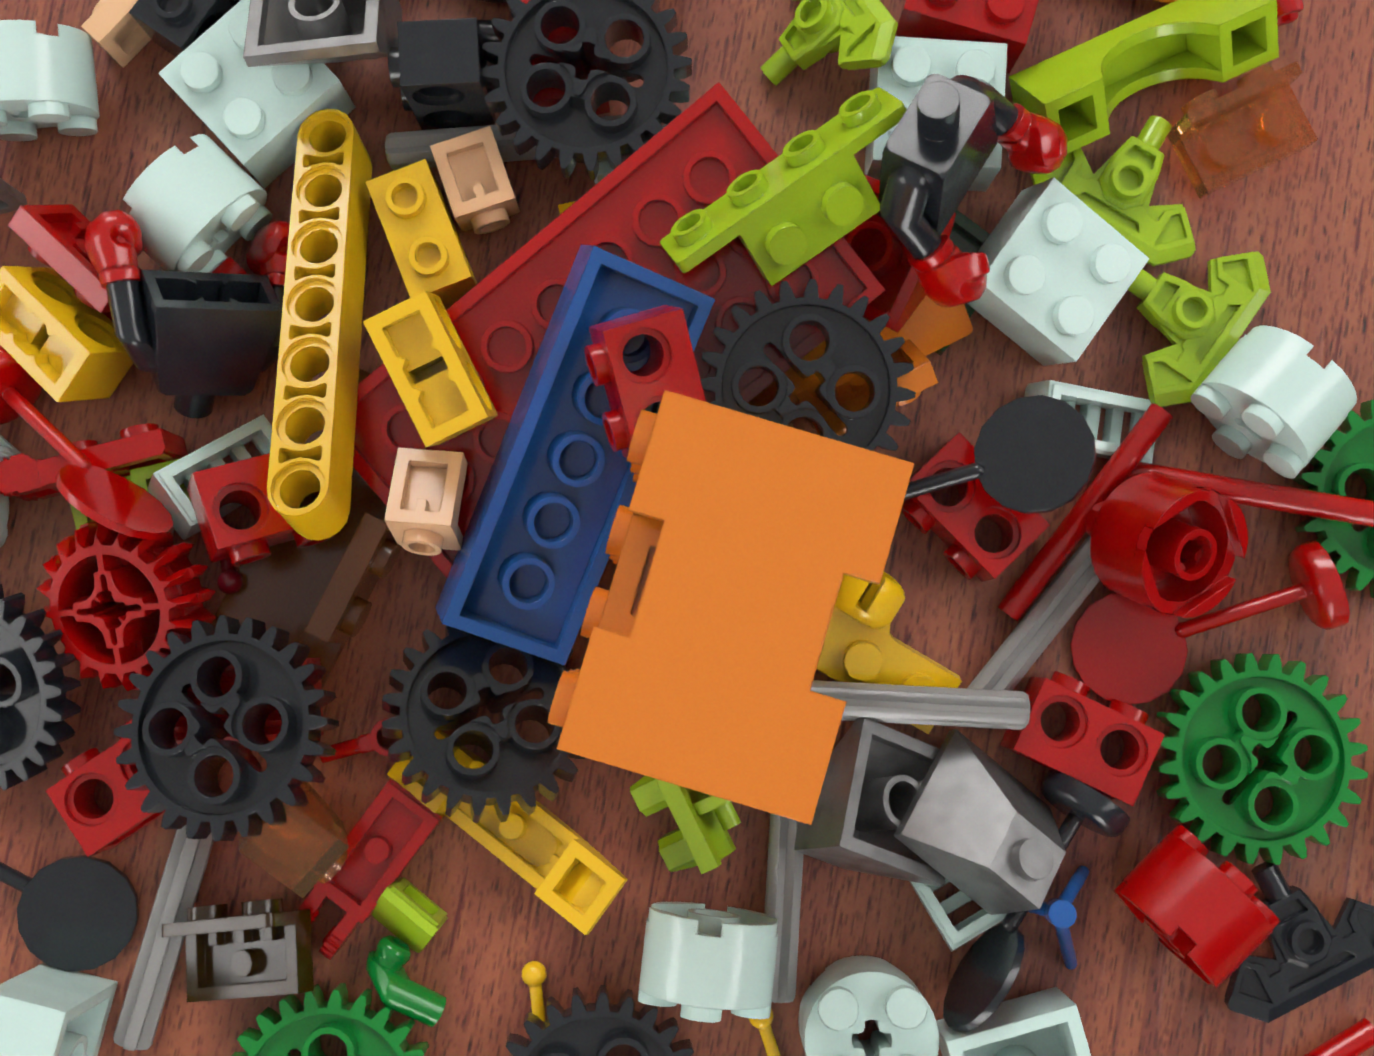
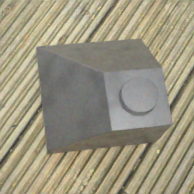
[243,0,402,67]
[794,717,945,886]
[894,729,1066,915]

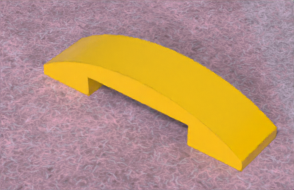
[387,730,628,935]

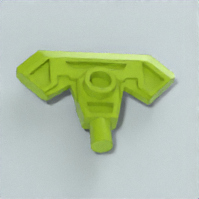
[760,0,898,86]
[1030,115,1196,267]
[1128,251,1271,407]

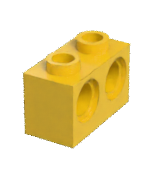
[365,159,477,309]
[0,266,133,402]
[363,291,499,447]

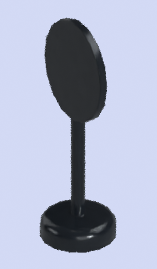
[904,395,1096,514]
[943,770,1130,1033]
[0,855,139,972]

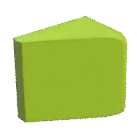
[372,877,448,953]

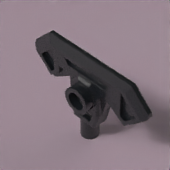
[1224,862,1374,1023]

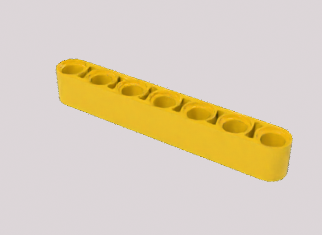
[267,109,372,541]

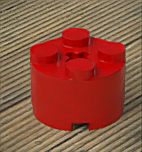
[1085,470,1248,618]
[1114,824,1280,988]

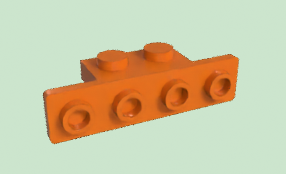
[748,295,973,435]

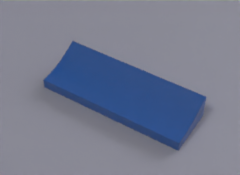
[435,245,715,665]

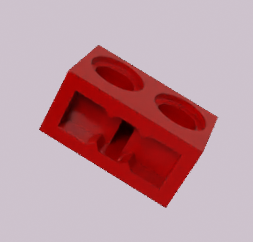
[584,305,706,458]
[901,432,1050,582]
[187,453,335,566]
[999,671,1165,806]
[45,719,219,857]

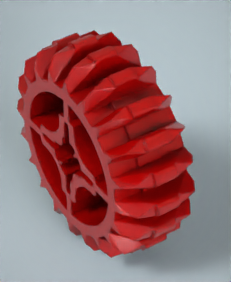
[36,521,217,691]

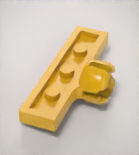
[817,572,962,734]

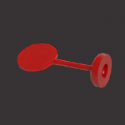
[0,345,174,540]
[1070,540,1350,705]

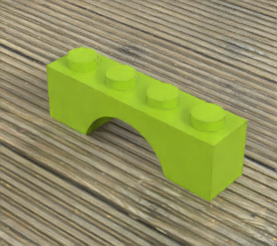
[1009,0,1279,154]

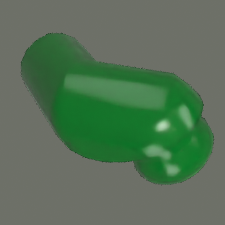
[366,935,446,1027]

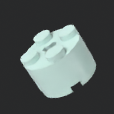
[0,20,100,141]
[123,134,273,273]
[1190,325,1357,479]
[638,902,778,1023]
[798,955,939,1056]

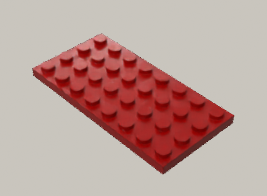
[353,82,885,578]

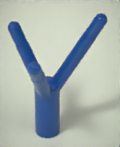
[1028,865,1089,970]

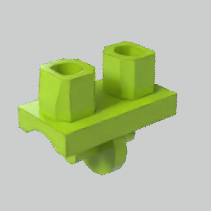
[630,776,741,874]

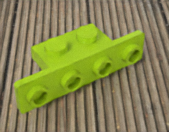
[660,87,907,286]

